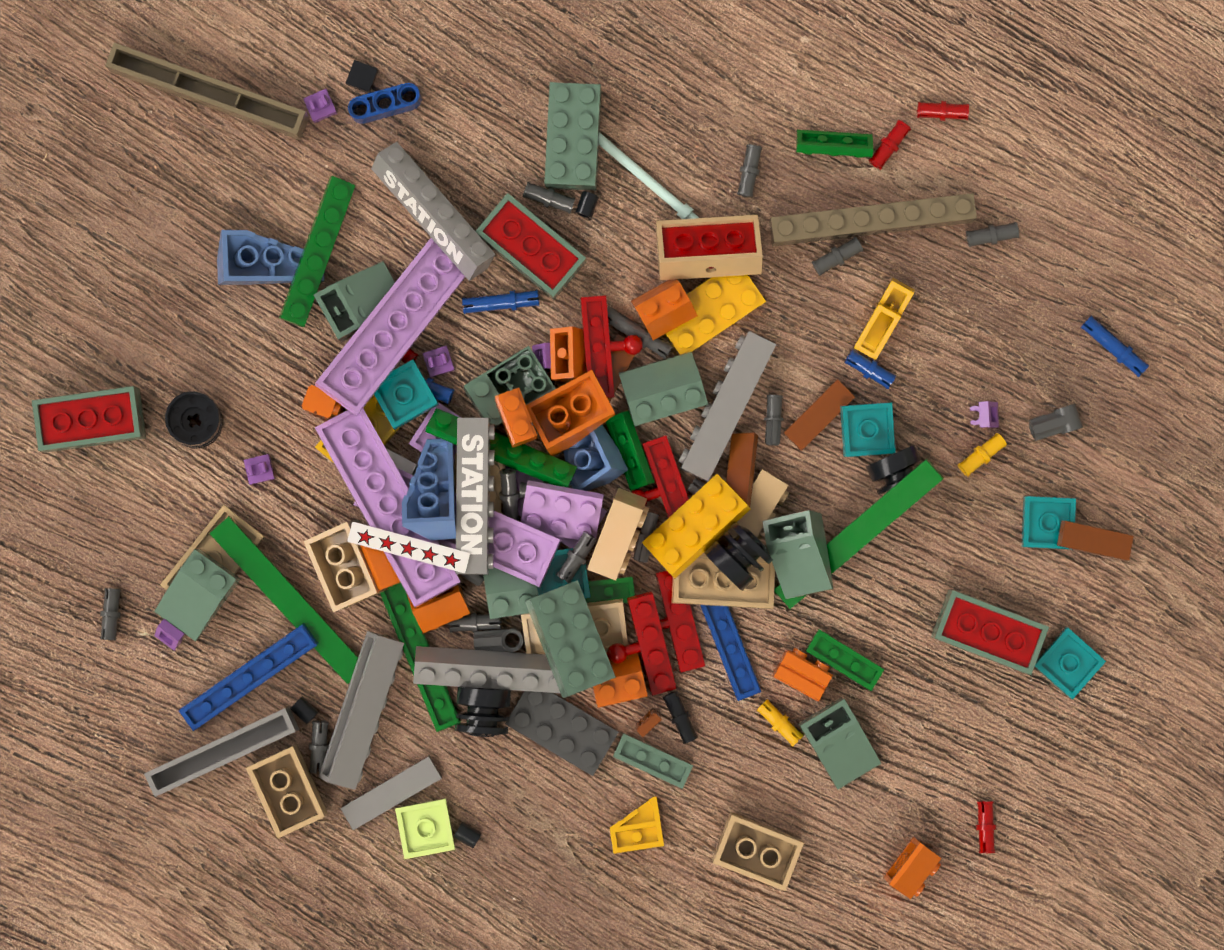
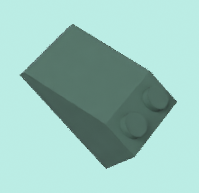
[154,549,241,641]
[483,567,538,619]

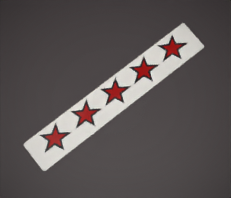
[347,522,470,573]

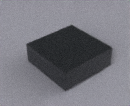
[345,60,379,93]

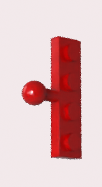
[580,295,643,398]
[631,435,689,518]
[655,571,705,672]
[607,591,677,696]

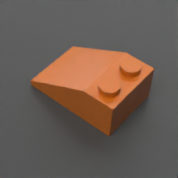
[526,370,615,456]

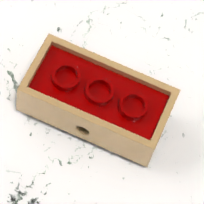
[656,215,763,280]

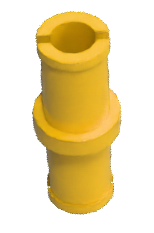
[957,433,1007,477]
[756,699,804,747]

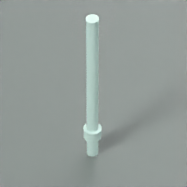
[599,132,699,219]

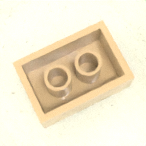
[587,488,649,581]
[303,519,388,612]
[246,744,328,839]
[712,812,804,891]

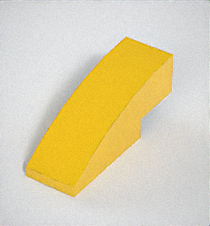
[854,278,915,360]

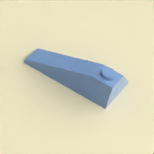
[217,230,324,285]
[564,425,628,491]
[402,439,456,540]

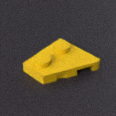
[610,797,664,854]

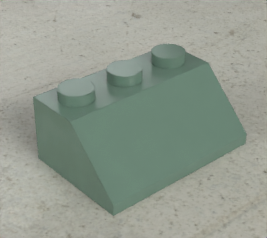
[618,352,708,426]

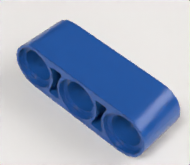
[348,83,422,124]

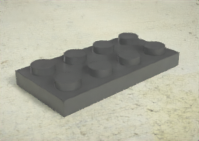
[505,691,619,776]

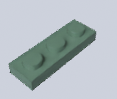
[613,733,693,789]

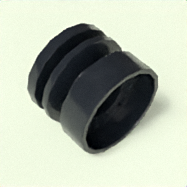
[165,391,223,449]
[866,444,922,495]
[704,522,773,591]
[455,687,511,737]

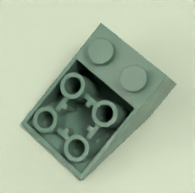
[314,261,395,342]
[463,346,556,429]
[763,510,834,599]
[798,697,881,790]

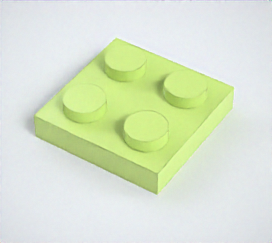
[395,798,456,859]

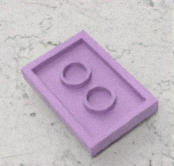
[521,480,604,540]

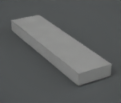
[340,756,442,830]

